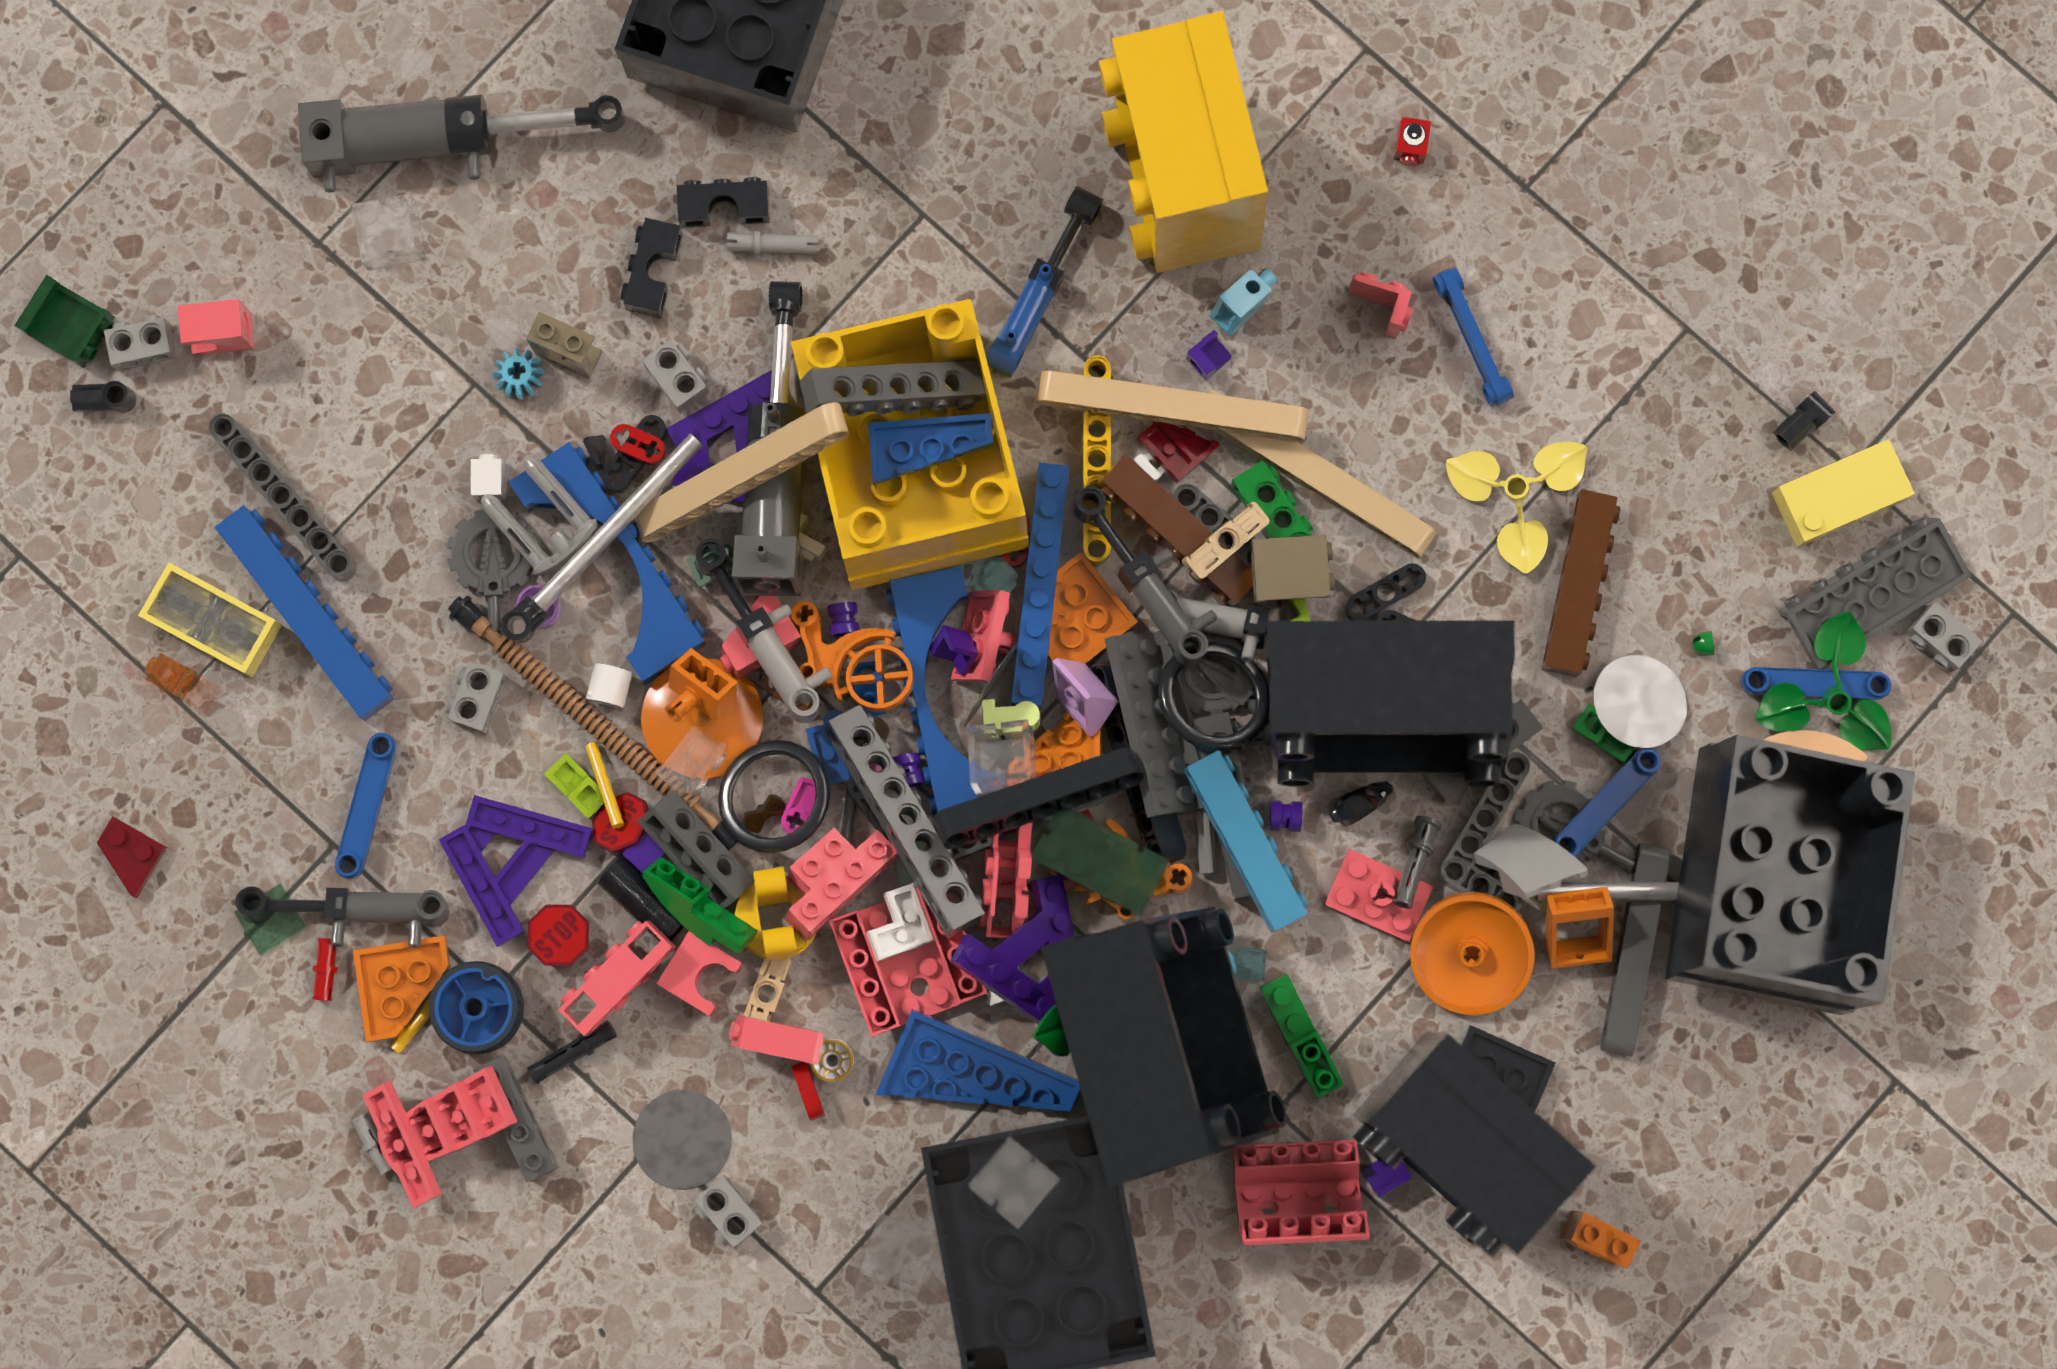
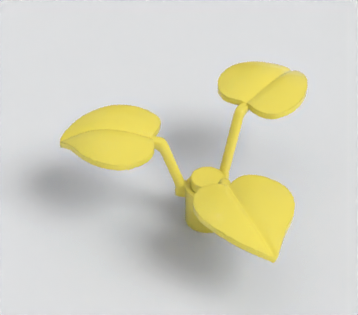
[1446,442,1587,574]

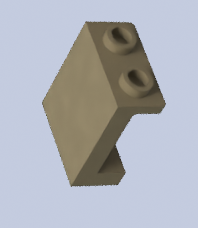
[1250,535,1335,603]

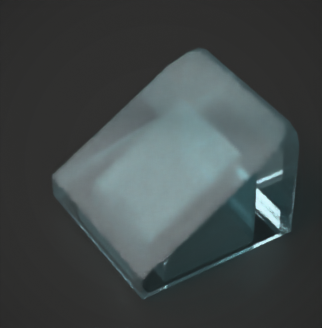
[1234,947,1267,981]

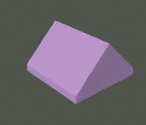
[1052,658,1119,738]

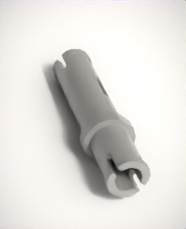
[727,231,818,255]

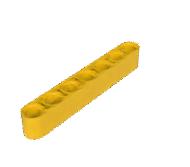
[1083,355,1111,566]

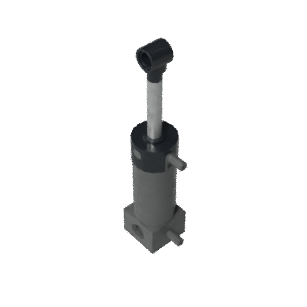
[298,95,625,193]
[732,281,807,596]

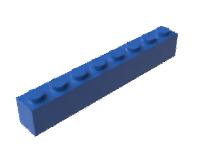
[1011,462,1069,710]
[215,505,394,721]

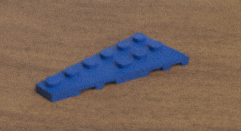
[875,1008,1080,1111]

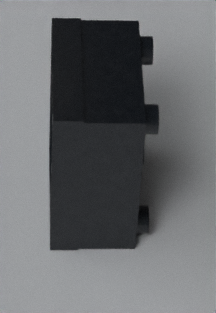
[615,0,843,133]
[1267,620,1515,787]
[1665,734,1915,1015]
[1041,907,1286,1187]
[1352,1032,1597,1258]
[921,1116,1156,1369]

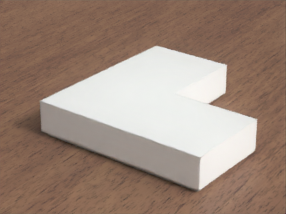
[866,883,935,962]

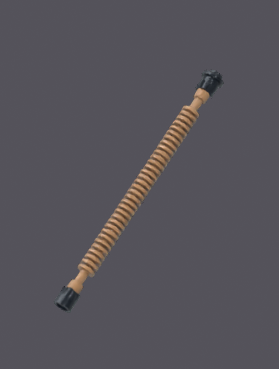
[448,596,737,851]

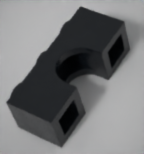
[676,177,770,228]
[620,217,683,318]

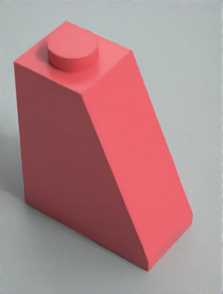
[719,595,801,679]
[729,1015,824,1064]

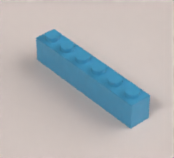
[1183,750,1308,933]

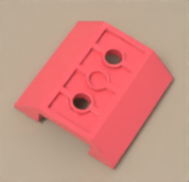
[829,887,988,1037]
[1233,1140,1370,1246]

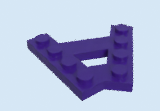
[666,370,772,504]
[438,795,593,947]
[950,874,1075,1025]

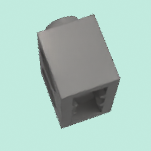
[104,315,177,371]
[642,339,709,413]
[1905,601,1982,672]
[446,662,508,734]
[694,1175,764,1248]

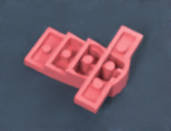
[362,1066,518,1208]

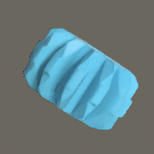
[492,347,545,400]

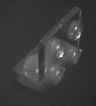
[654,726,727,797]

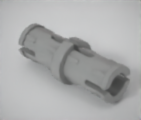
[350,1112,393,1176]

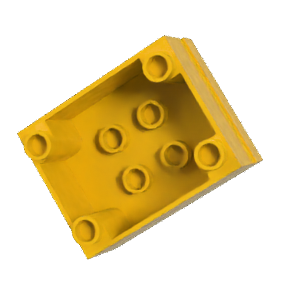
[1098,11,1268,273]
[791,299,1029,591]

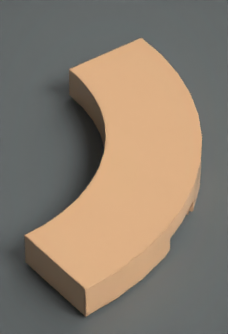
[1763,730,1868,761]

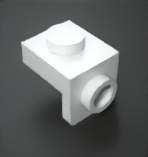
[799,513,827,562]

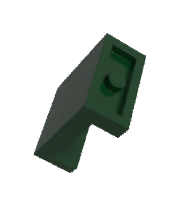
[14,275,115,368]

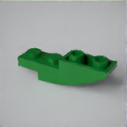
[642,857,758,954]
[1259,973,1344,1099]

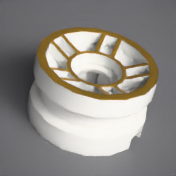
[810,1039,854,1082]

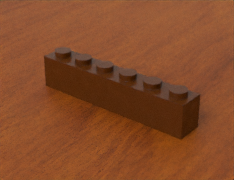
[1097,454,1253,607]
[1541,489,1621,677]

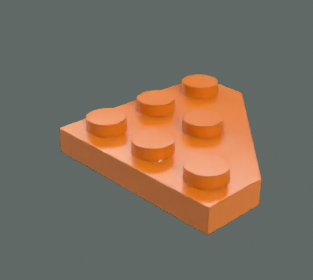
[1048,552,1138,664]
[1008,712,1102,787]
[353,935,451,1042]

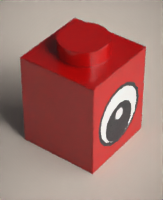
[1393,117,1431,166]

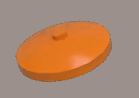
[641,658,764,780]
[1410,892,1535,1015]

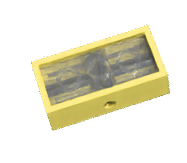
[138,563,282,678]

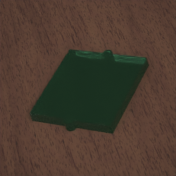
[234,884,307,955]

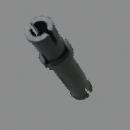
[527,1020,618,1084]

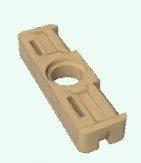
[1182,502,1269,580]
[743,956,795,1021]

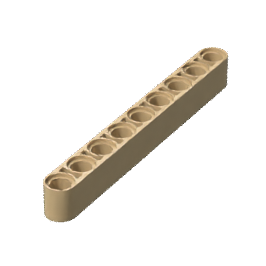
[1037,371,1309,442]
[1207,389,1437,559]
[635,403,849,543]

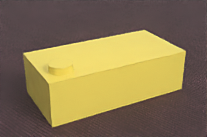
[1772,439,1915,547]

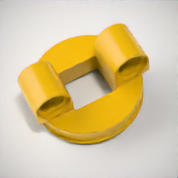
[735,866,816,961]

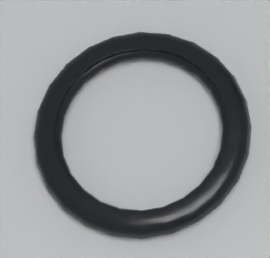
[1158,642,1270,751]
[718,740,830,853]

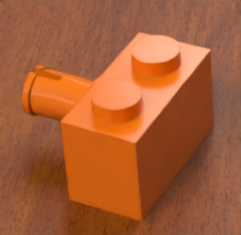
[665,648,738,722]

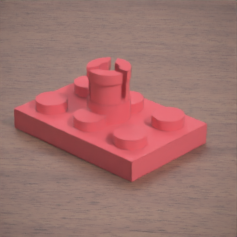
[951,590,1018,682]
[1324,849,1433,943]

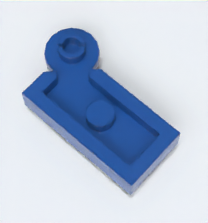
[806,710,850,786]

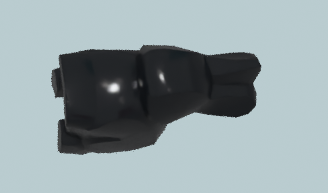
[1330,781,1394,826]

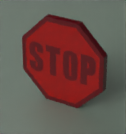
[592,792,648,854]
[527,905,589,966]

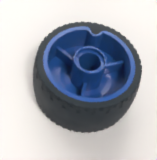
[429,961,524,1054]

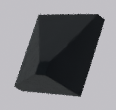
[583,435,606,471]

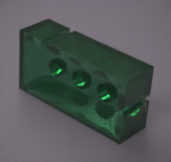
[1031,809,1170,918]

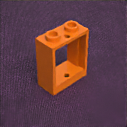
[1545,887,1614,969]
[1560,1210,1641,1269]

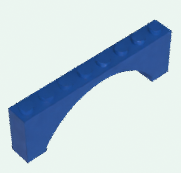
[509,442,707,685]
[885,566,1008,815]

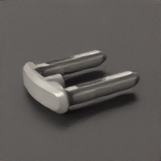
[481,456,598,576]

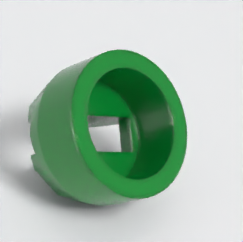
[1692,631,1714,656]

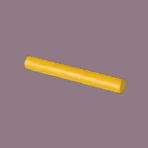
[585,742,624,829]
[390,999,430,1054]

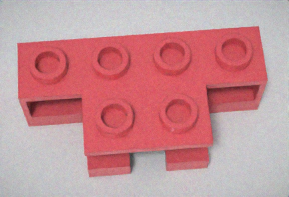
[979,822,1032,938]
[785,828,898,942]
[558,921,676,1036]

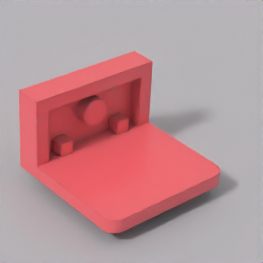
[1348,273,1413,339]

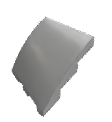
[1474,823,1589,899]

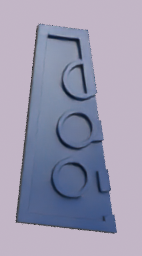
[868,413,993,485]

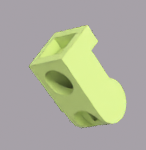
[982,699,1040,736]

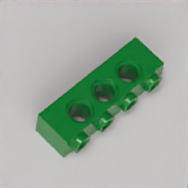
[1231,460,1329,563]

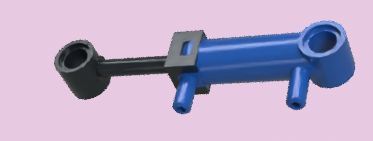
[986,186,1104,377]

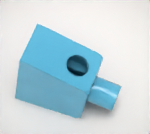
[1209,268,1277,337]

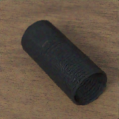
[597,856,684,942]

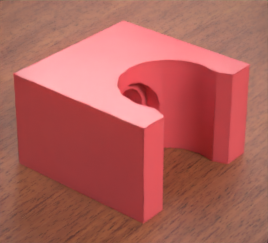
[177,299,254,356]
[656,931,745,1017]

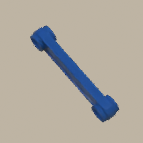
[1432,267,1514,407]
[1740,667,1892,700]
[335,733,397,879]
[1552,748,1661,857]

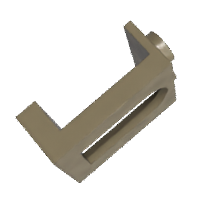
[526,312,602,379]

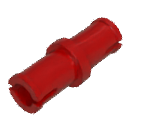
[312,938,338,1001]

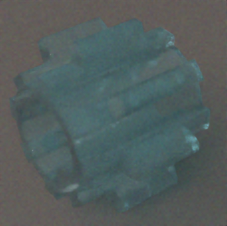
[979,558,1019,593]

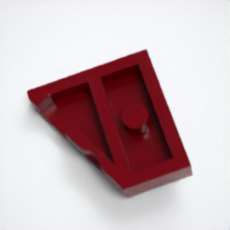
[1137,422,1221,484]
[97,816,168,898]

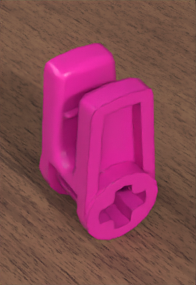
[781,777,816,834]

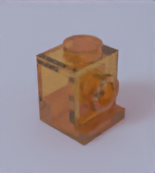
[145,653,198,699]

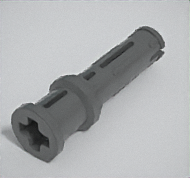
[1393,815,1442,909]

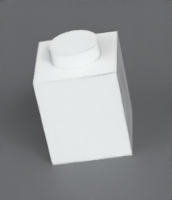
[471,454,505,500]

